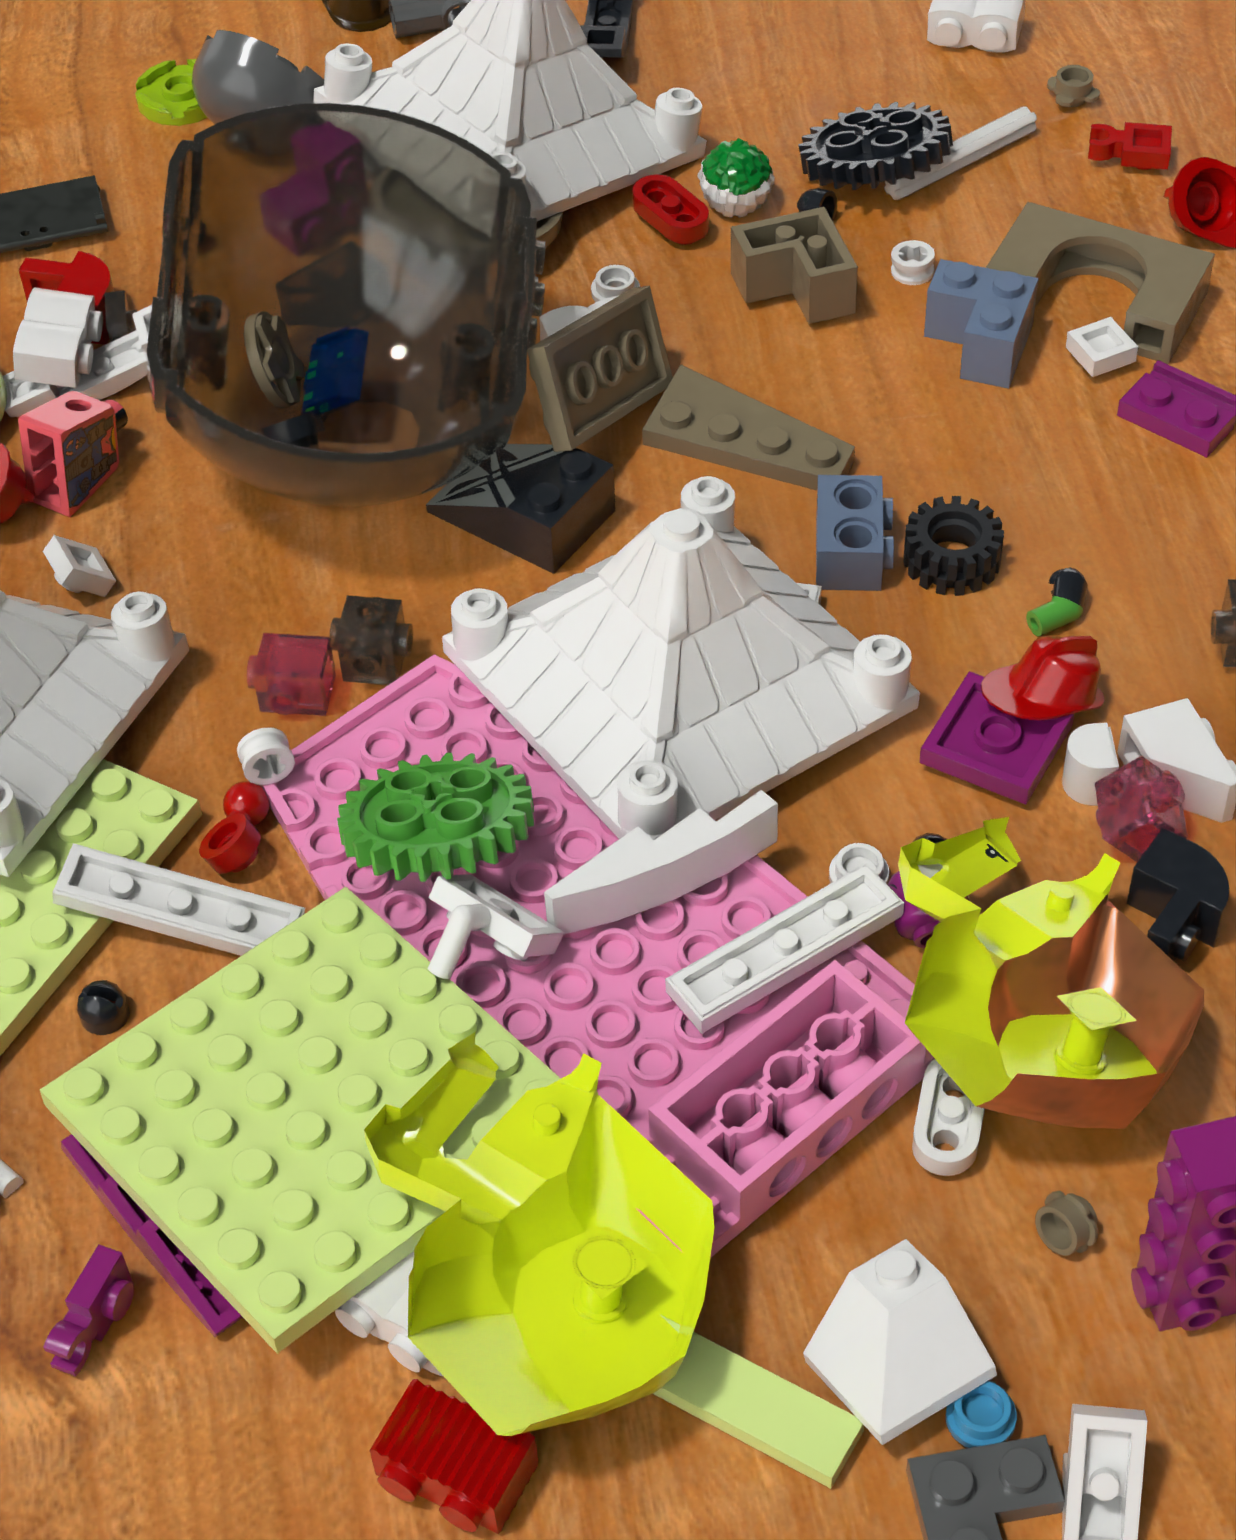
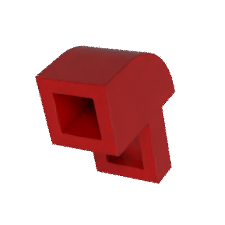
[19,251,119,345]

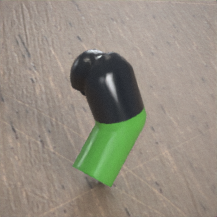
[1026,567,1088,637]

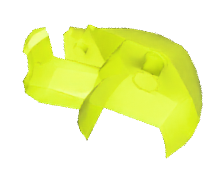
[364,1031,715,1436]

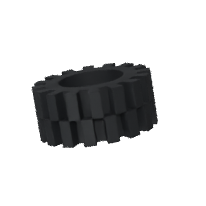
[903,496,1004,596]

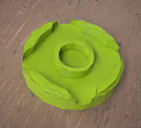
[135,59,208,126]

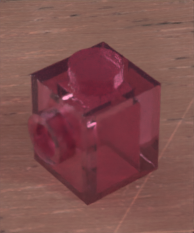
[247,633,336,716]

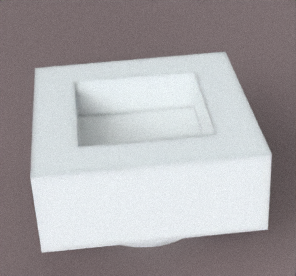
[1066,317,1138,377]
[43,535,116,597]

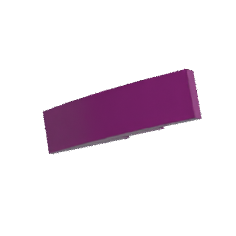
[61,1134,243,1337]

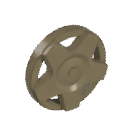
[244,311,305,408]

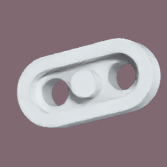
[912,1059,985,1176]

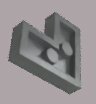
[906,1435,1065,1540]

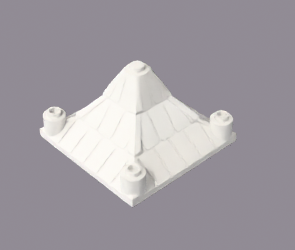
[313,0,707,238]
[442,476,920,840]
[0,590,189,877]

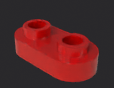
[632,174,709,245]

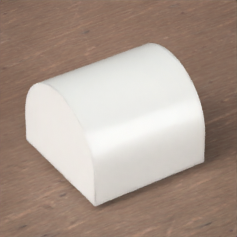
[1062,723,1119,806]

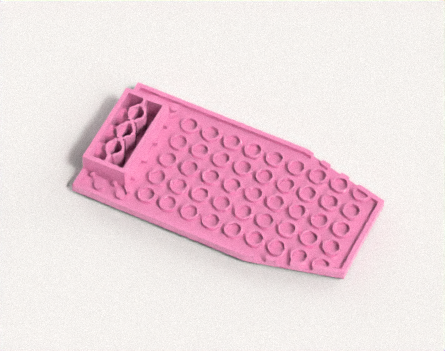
[260,654,935,1258]

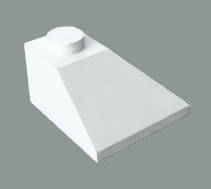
[803,1239,997,1445]

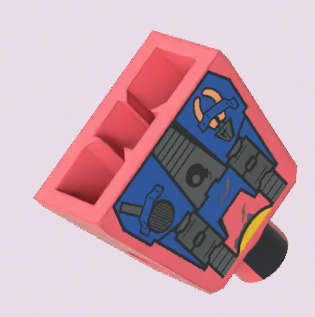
[18,391,128,517]

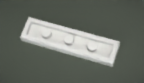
[53,843,305,956]
[665,863,904,1034]

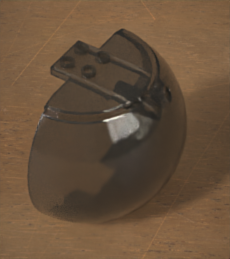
[147,103,546,507]

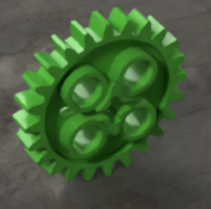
[337,753,535,882]

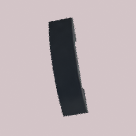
[580,0,634,58]

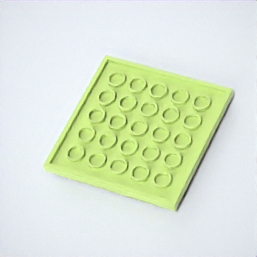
[40,887,561,1354]

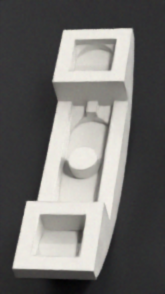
[3,293,191,417]

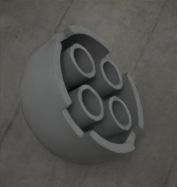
[192,30,325,150]

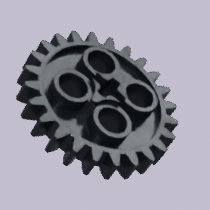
[799,102,953,190]

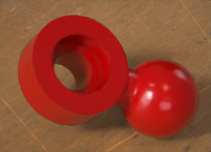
[199,781,270,874]

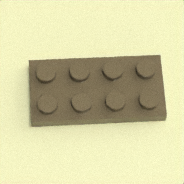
[527,286,673,452]

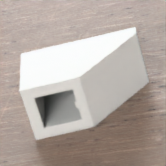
[1117,698,1236,823]

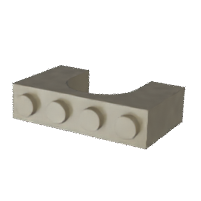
[986,202,1215,364]

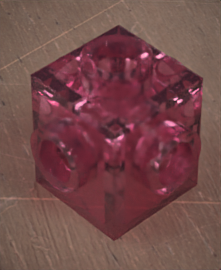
[1095,756,1188,862]

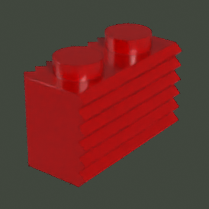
[370,1379,539,1534]

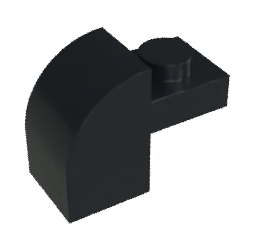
[1126,828,1229,961]

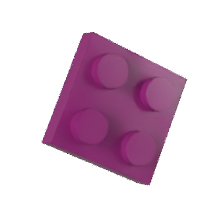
[919,671,1074,805]

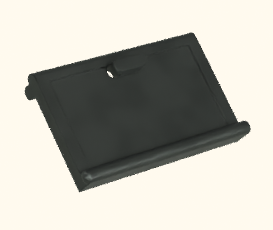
[0,175,108,253]

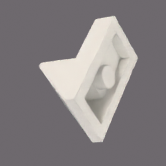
[1062,1404,1148,1540]

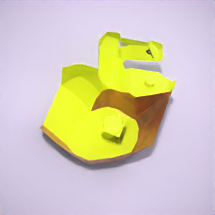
[898,817,1204,1129]

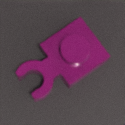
[43,1244,134,1376]

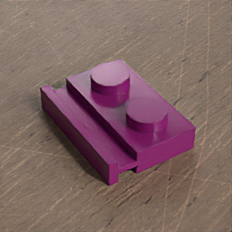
[1117,360,1236,458]

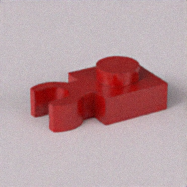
[1088,122,1172,170]

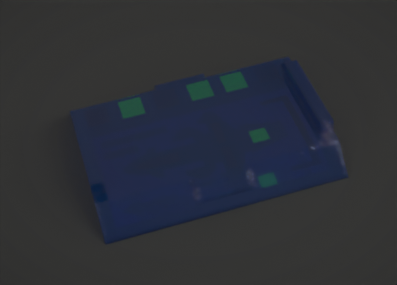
[300,327,369,416]

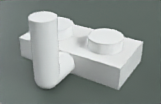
[428,874,564,979]

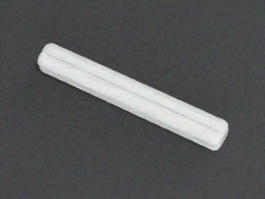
[884,107,1037,200]

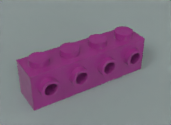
[1131,1116,1236,1332]

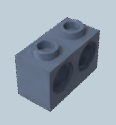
[816,475,894,591]

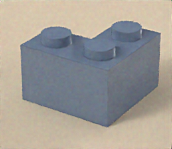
[924,259,1038,389]

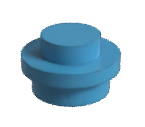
[946,1381,1017,1448]

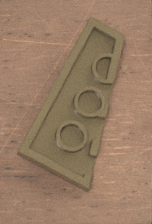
[642,365,855,490]

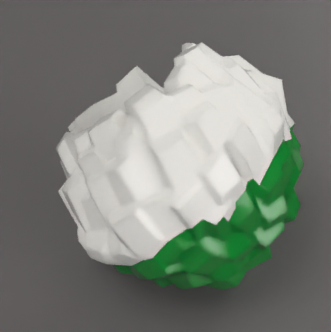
[697,138,775,218]

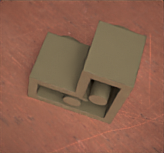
[731,207,858,324]

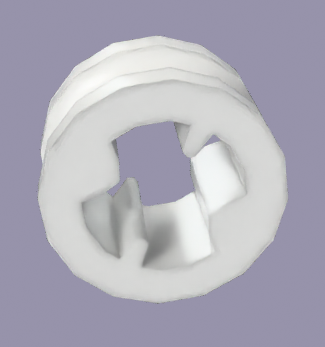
[891,240,935,285]
[237,728,295,785]

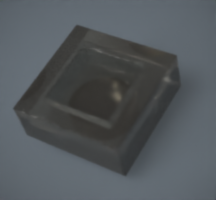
[105,290,138,342]

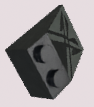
[426,444,616,574]

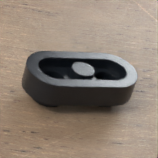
[261,410,326,456]

